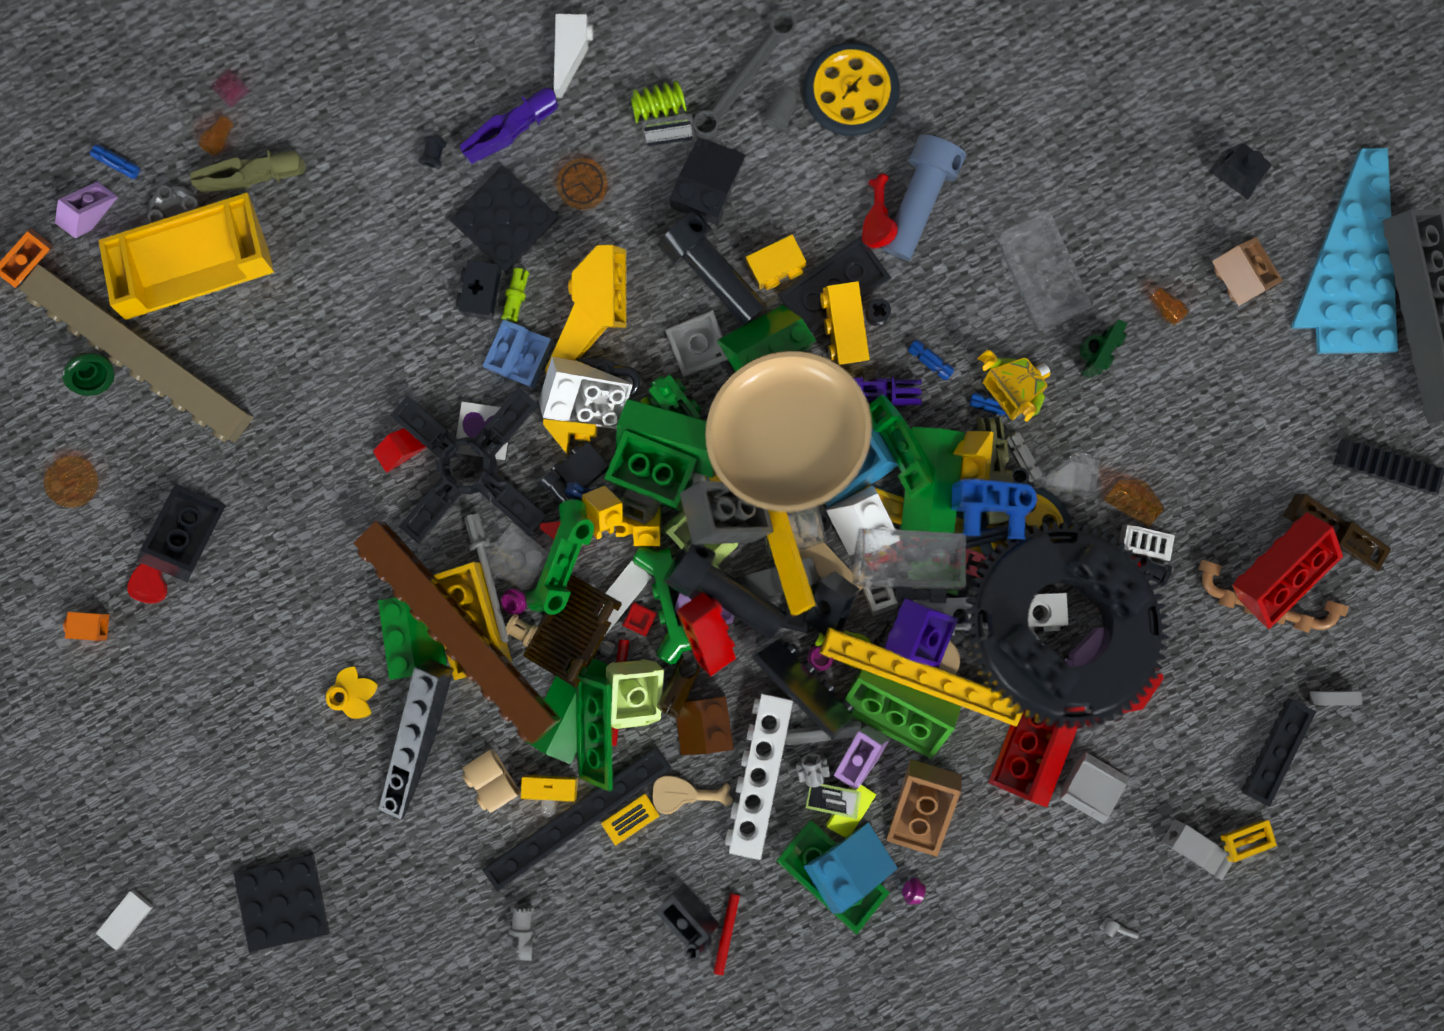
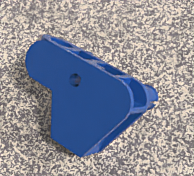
[951,479,1037,540]

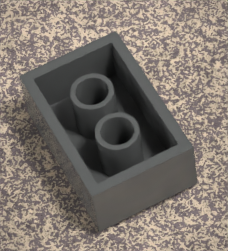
[680,482,773,545]

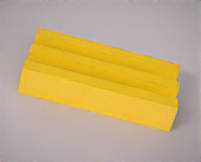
[1220,820,1277,862]

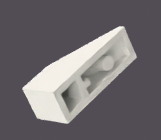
[554,14,593,98]

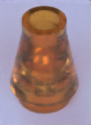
[198,116,234,156]
[1150,288,1190,326]

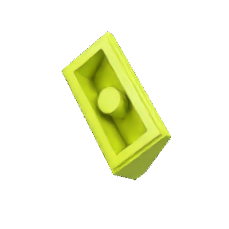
[826,784,877,838]

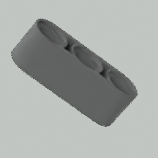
[741,557,819,598]

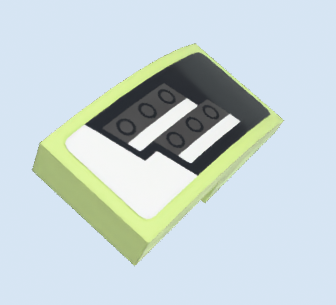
[806,784,862,819]

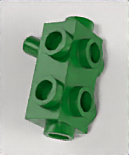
[648,375,702,419]

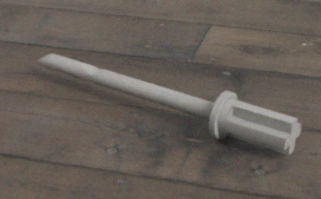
[464,513,508,642]

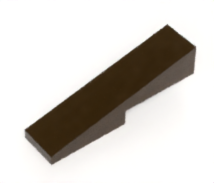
[1283,494,1391,571]

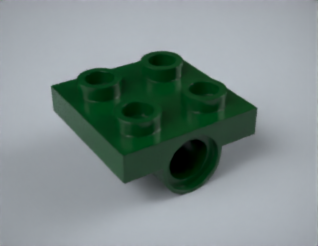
[1079,319,1128,378]

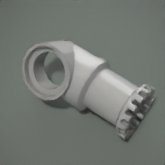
[509,905,535,961]

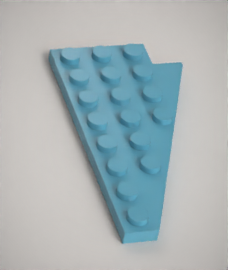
[1291,148,1398,354]

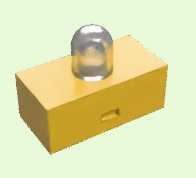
[521,775,578,817]

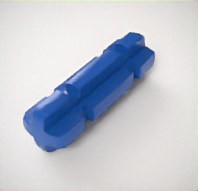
[90,144,140,179]
[908,340,954,380]
[969,392,1019,419]

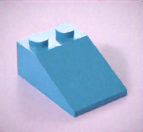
[824,426,898,508]
[803,823,898,913]

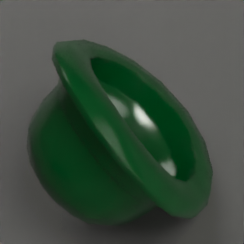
[62,352,115,396]

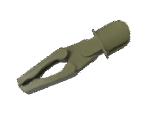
[190,150,305,192]
[976,416,1013,526]

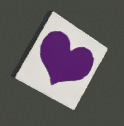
[455,402,509,461]

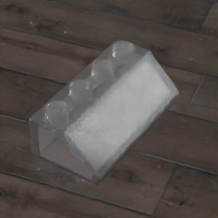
[853,528,966,591]

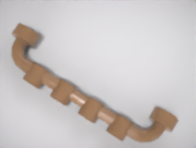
[1198,560,1349,633]

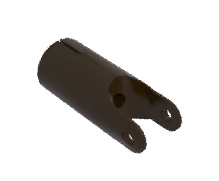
[657,656,701,717]

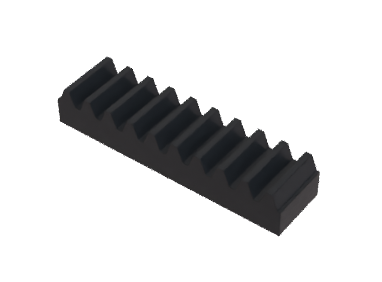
[1333,439,1444,495]
[1241,699,1316,807]

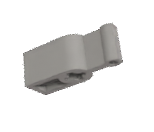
[1161,819,1233,880]

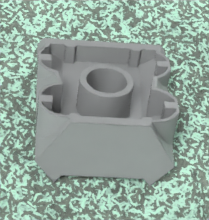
[1060,752,1128,823]

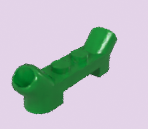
[525,499,595,615]
[633,546,692,665]

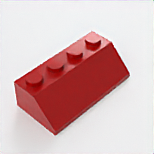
[1232,512,1343,629]
[988,707,1085,807]

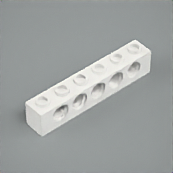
[913,593,1068,635]
[725,693,793,860]

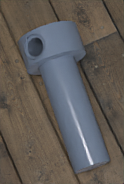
[882,134,967,261]

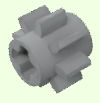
[796,754,830,787]

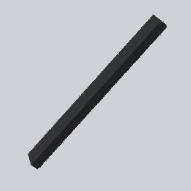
[482,746,672,892]

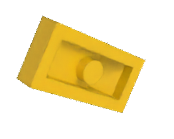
[543,419,598,456]
[953,431,994,481]

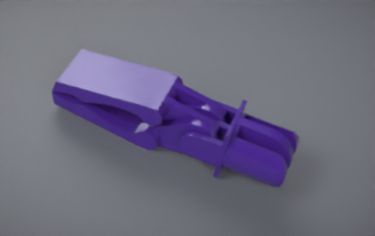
[460,87,558,164]
[853,377,922,405]

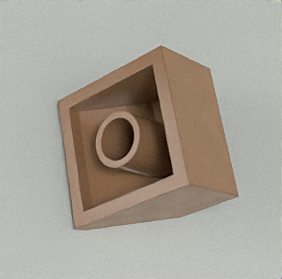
[1212,237,1283,306]

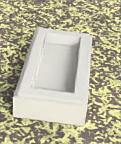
[96,889,154,950]

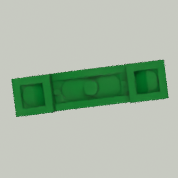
[868,395,932,498]

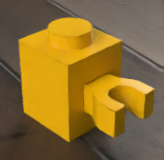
[582,486,622,540]
[616,505,661,546]

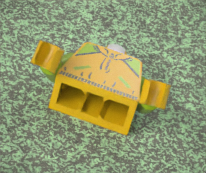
[977,350,1051,422]

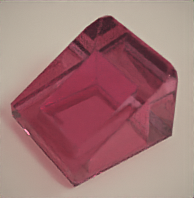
[211,70,250,108]

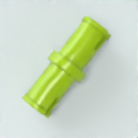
[501,268,529,323]

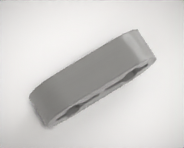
[1310,691,1363,706]

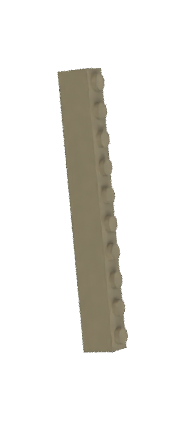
[19,264,254,442]

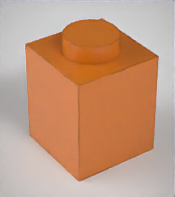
[63,612,110,641]

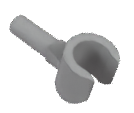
[1099,918,1139,939]

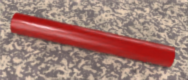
[713,892,740,975]

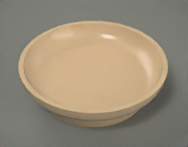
[706,352,871,512]

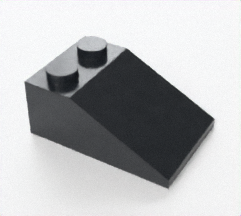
[669,137,746,226]
[136,483,226,583]

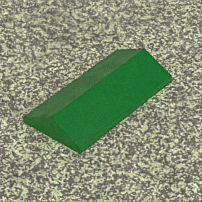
[616,399,715,478]
[900,427,965,537]
[524,657,608,764]
[576,674,612,791]
[776,820,890,935]

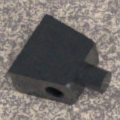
[1209,143,1272,200]

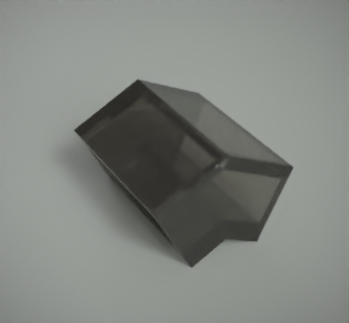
[619,489,661,524]

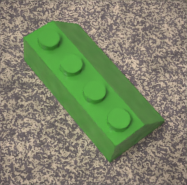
[844,668,961,759]

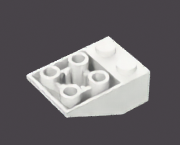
[538,357,633,429]

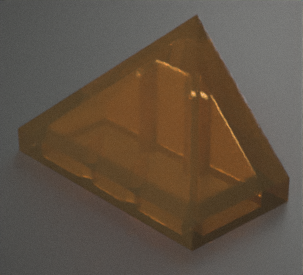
[1104,480,1164,527]

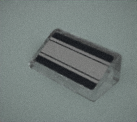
[641,114,695,147]

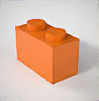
[0,228,54,288]

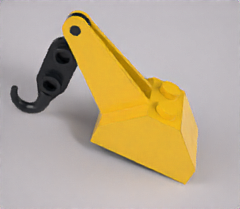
[545,245,641,396]

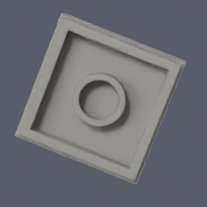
[665,310,729,378]

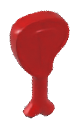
[862,172,898,249]
[127,563,168,604]

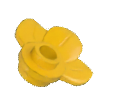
[325,667,378,719]

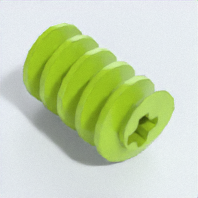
[631,80,686,123]

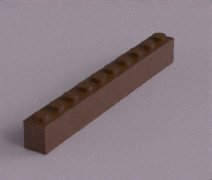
[353,521,561,744]

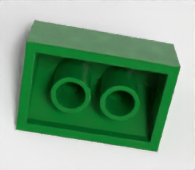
[717,305,816,372]
[604,430,698,512]
[378,598,447,680]

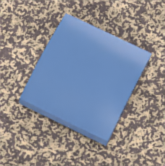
[482,319,554,389]

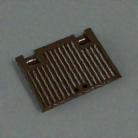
[523,575,622,688]

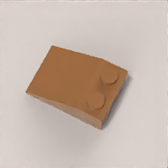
[886,759,962,857]

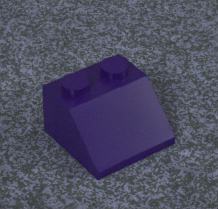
[885,598,959,668]

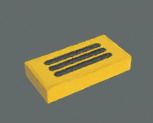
[601,793,660,846]

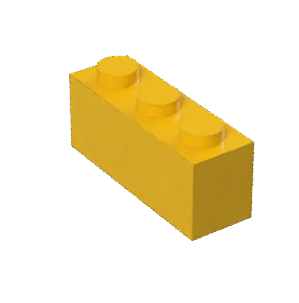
[820,281,870,365]

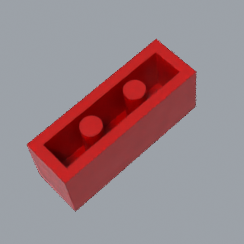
[677,592,736,676]

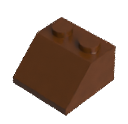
[676,695,734,755]

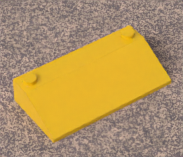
[98,193,274,320]

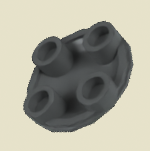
[148,185,200,223]

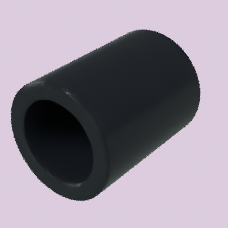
[1012,467,1029,484]

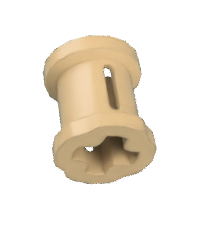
[506,614,538,647]

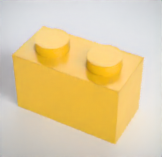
[745,234,806,290]

